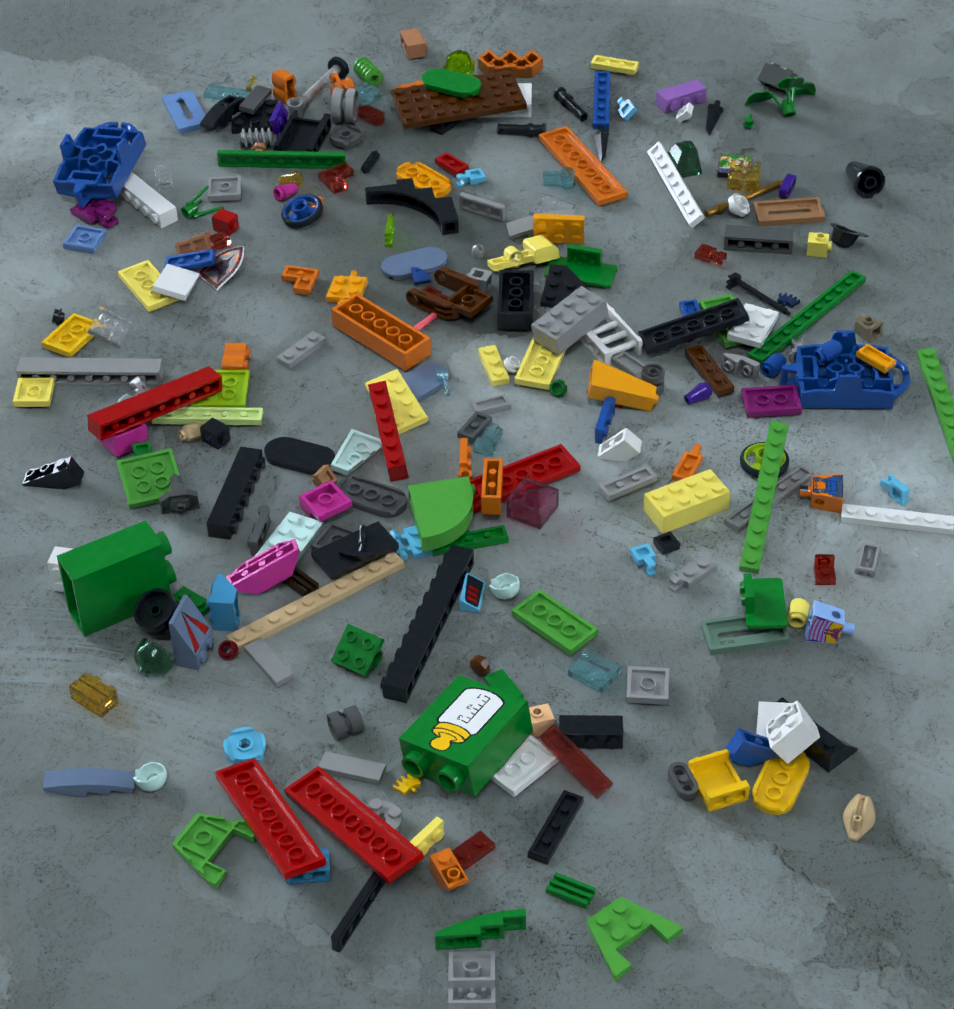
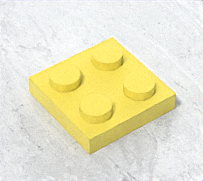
[13,378,55,407]

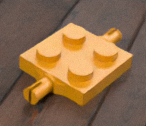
[326,270,368,305]

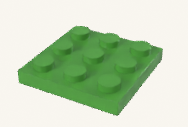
[116,448,180,509]

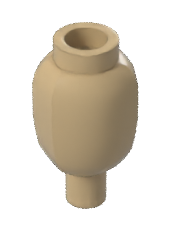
[178,423,202,442]

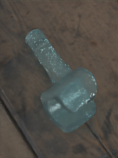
[438,371,450,396]

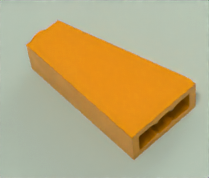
[587,360,659,412]

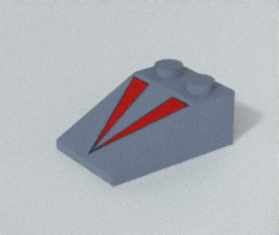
[169,595,214,670]

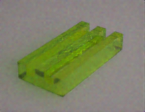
[384,214,395,247]

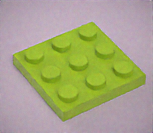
[190,370,250,408]

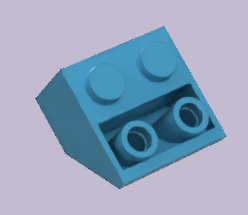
[207,573,241,632]

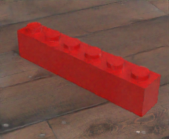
[368,380,409,482]

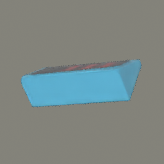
[459,573,486,613]

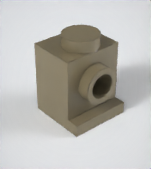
[854,314,884,343]

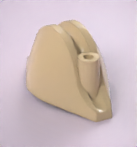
[843,794,876,842]

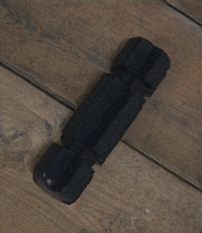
[361,150,380,174]

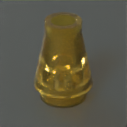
[278,171,303,187]

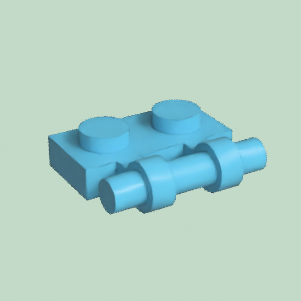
[390,526,433,561]

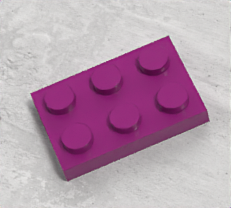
[741,385,802,418]

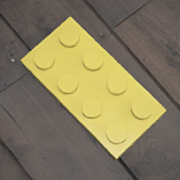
[118,260,179,312]
[515,338,567,390]
[365,369,428,434]

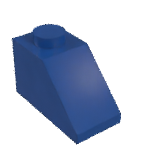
[726,728,779,766]

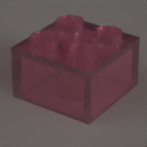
[506,477,559,529]

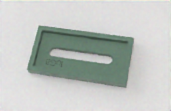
[700,615,790,655]

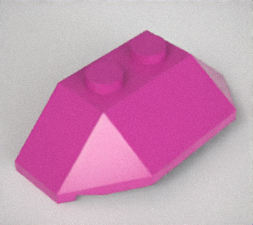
[226,539,300,594]

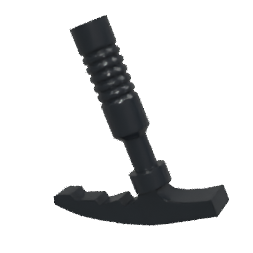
[338,525,375,560]

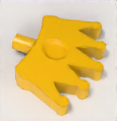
[393,774,421,796]

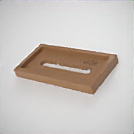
[753,197,825,227]

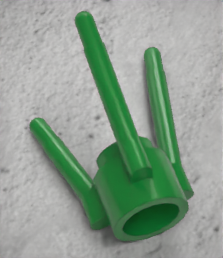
[181,185,224,219]

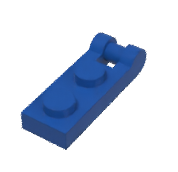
[595,397,615,444]

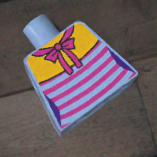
[804,600,855,644]

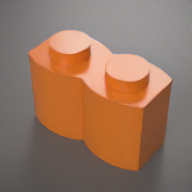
[272,68,297,105]
[222,343,251,370]

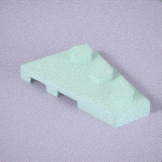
[330,429,382,476]

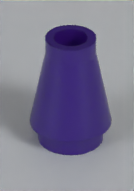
[684,382,712,405]

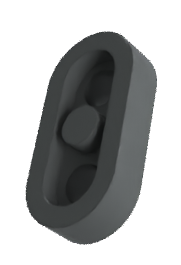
[668,762,698,800]

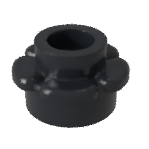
[52,309,65,325]

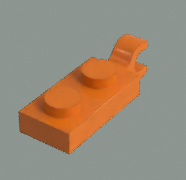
[458,438,473,480]
[672,444,703,482]

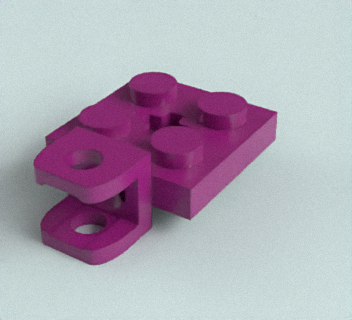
[70,199,119,228]

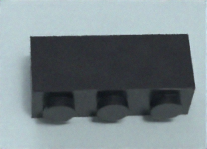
[559,715,623,749]

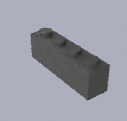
[724,225,794,255]

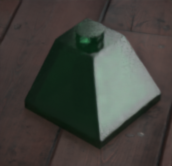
[667,140,702,178]

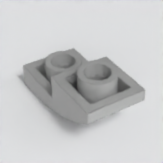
[722,353,760,381]

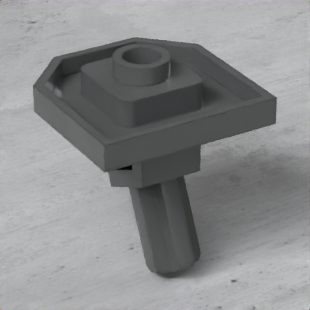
[159,474,200,514]

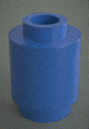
[814,339,843,363]
[761,353,786,378]

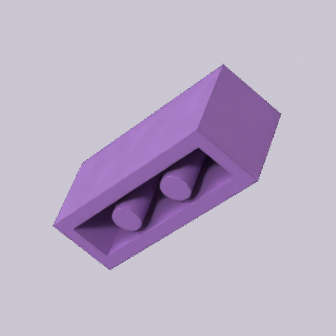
[656,79,707,114]

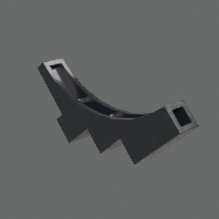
[365,178,459,235]

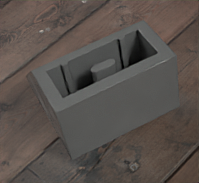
[757,62,798,93]

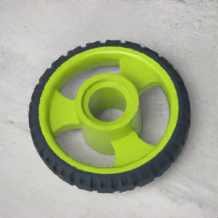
[740,442,789,478]

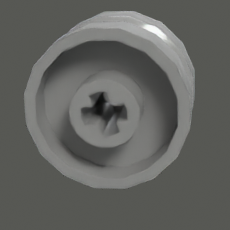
[331,87,359,124]

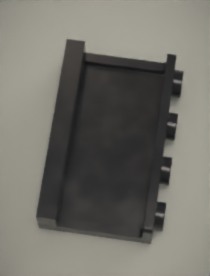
[274,110,332,152]

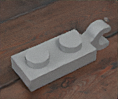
[669,555,717,592]

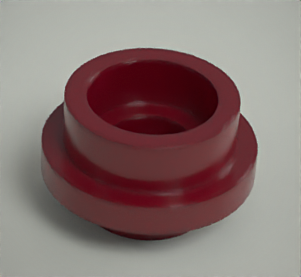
[218,640,239,660]

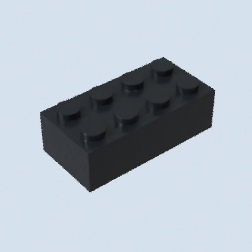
[497,270,534,331]

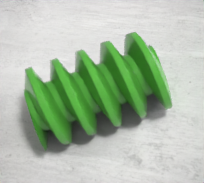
[353,57,383,87]

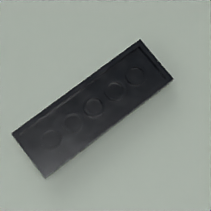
[638,298,750,355]

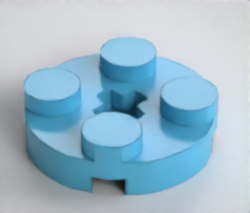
[223,727,266,765]

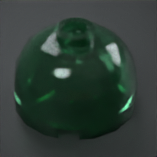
[134,638,176,677]

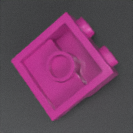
[299,480,352,522]

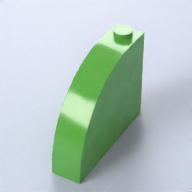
[408,476,475,552]

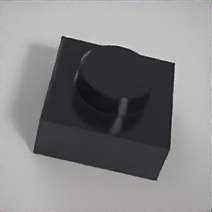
[653,531,680,555]

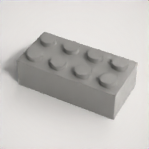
[531,286,609,355]

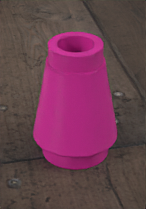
[273,183,298,201]

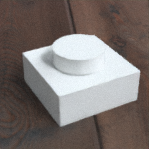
[676,102,694,123]

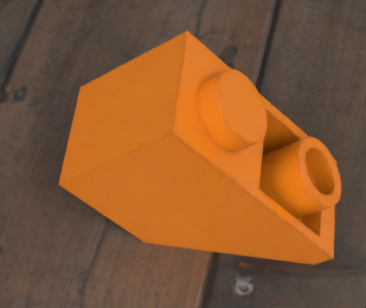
[429,847,469,891]

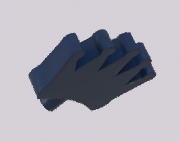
[777,293,800,308]

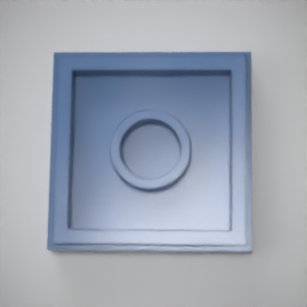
[63,225,107,254]

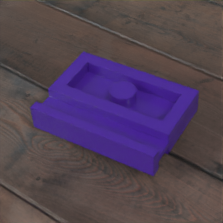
[269,103,288,140]

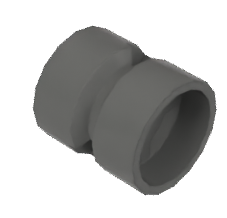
[641,363,665,396]
[327,705,364,740]

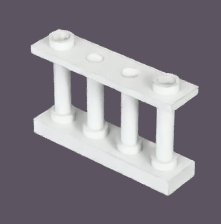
[579,303,643,366]

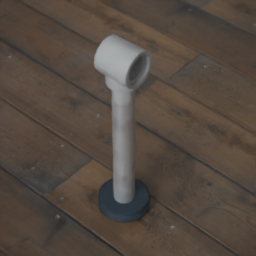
[287,56,349,118]

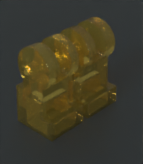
[727,159,761,191]

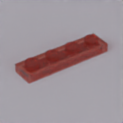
[538,724,613,799]

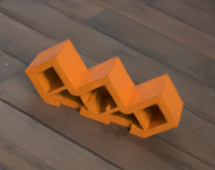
[478,49,543,78]

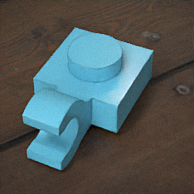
[617,97,638,121]
[456,168,486,188]
[880,474,910,506]
[630,544,656,576]

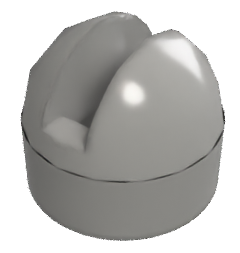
[472,244,485,258]

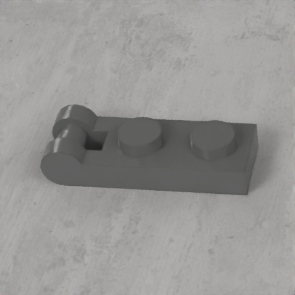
[247,505,271,556]

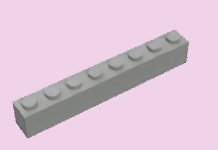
[16,357,164,386]

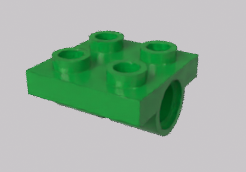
[331,624,385,678]

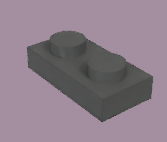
[457,411,492,443]

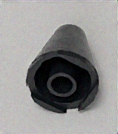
[845,161,885,198]

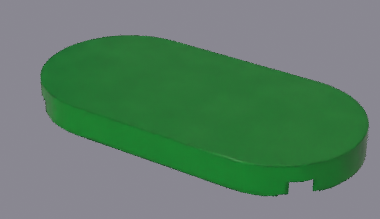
[422,68,481,98]

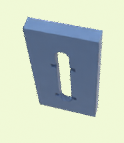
[162,90,205,134]

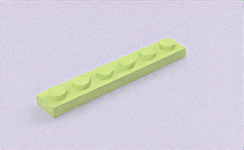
[152,407,264,426]

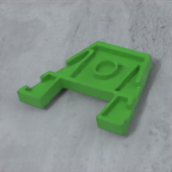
[172,813,257,890]
[586,897,683,981]

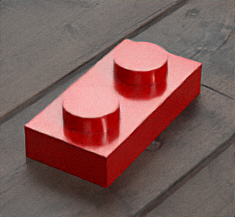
[435,152,469,176]

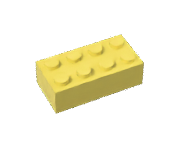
[644,469,731,534]

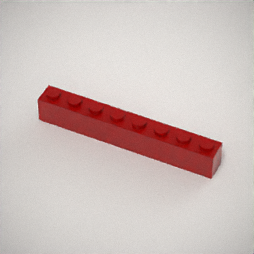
[87,366,222,441]

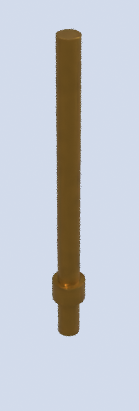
[705,179,784,217]

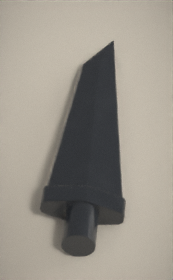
[706,100,724,136]
[593,126,609,162]

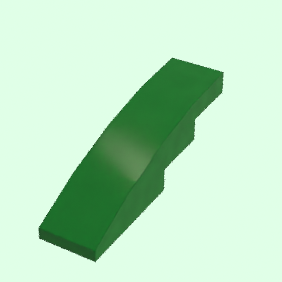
[435,909,526,950]

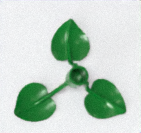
[745,77,816,117]

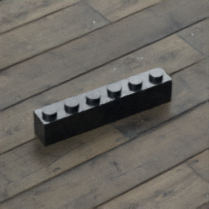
[207,447,265,540]

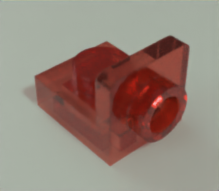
[813,554,836,585]

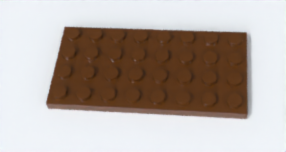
[390,70,527,129]

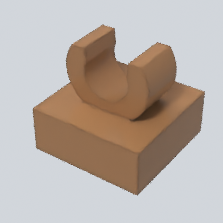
[311,465,337,486]

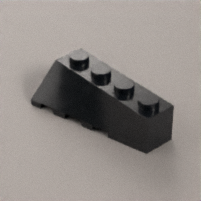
[776,697,858,773]

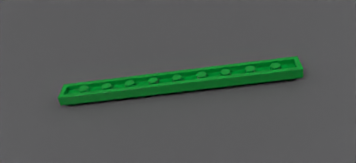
[748,270,866,366]

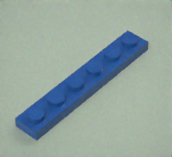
[593,71,610,129]

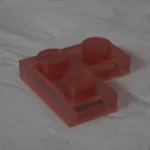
[318,162,354,194]

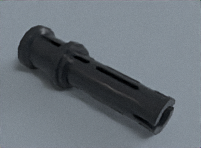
[554,87,588,122]
[497,123,546,137]

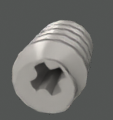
[240,127,273,149]

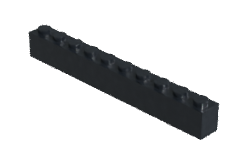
[380,545,474,703]

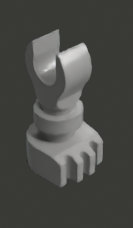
[790,338,804,363]

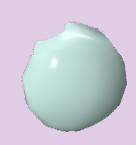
[489,573,520,600]
[133,762,167,792]

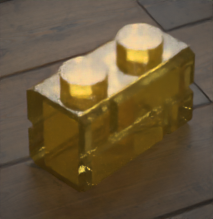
[69,672,118,717]

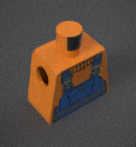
[799,474,843,513]

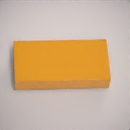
[856,344,897,373]

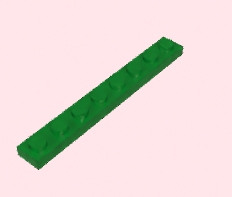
[217,150,346,169]

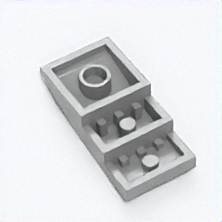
[448,951,496,1009]

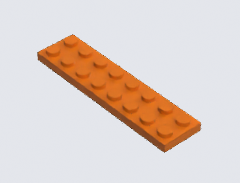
[539,126,628,206]

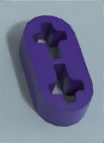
[779,174,796,199]

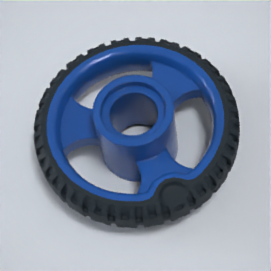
[281,194,323,228]

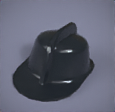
[831,223,869,248]

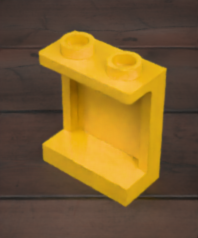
[688,749,750,812]

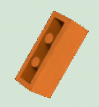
[481,458,503,515]

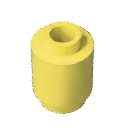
[787,598,810,628]

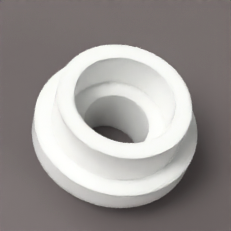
[504,356,521,373]

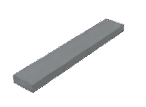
[724,464,815,533]

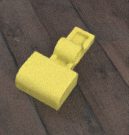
[487,235,560,272]

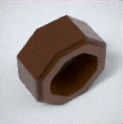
[470,655,490,676]

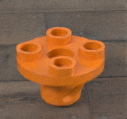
[329,73,355,94]

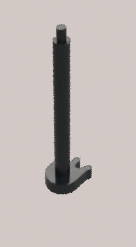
[725,272,791,315]

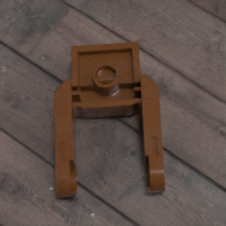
[406,266,493,320]

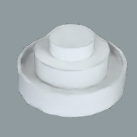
[728,193,750,217]

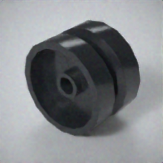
[133,588,179,640]

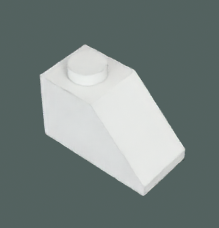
[597,428,642,462]

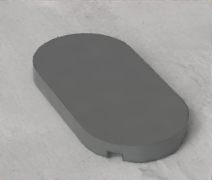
[337,476,407,518]

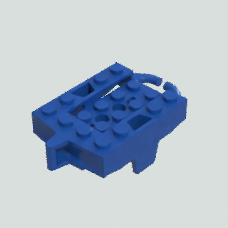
[53,122,146,207]
[780,330,910,409]

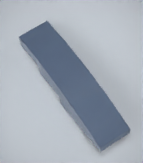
[43,768,135,798]

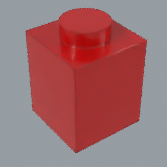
[212,208,239,236]

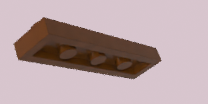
[685,344,734,397]

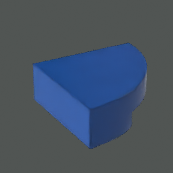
[411,267,431,285]

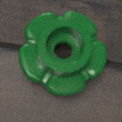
[550,379,567,397]

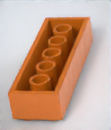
[331,293,431,371]

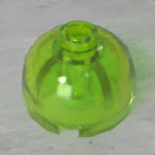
[444,50,475,76]

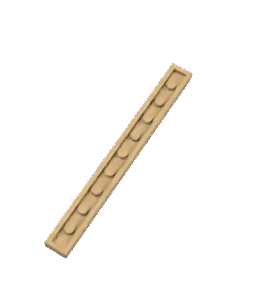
[226,551,405,652]

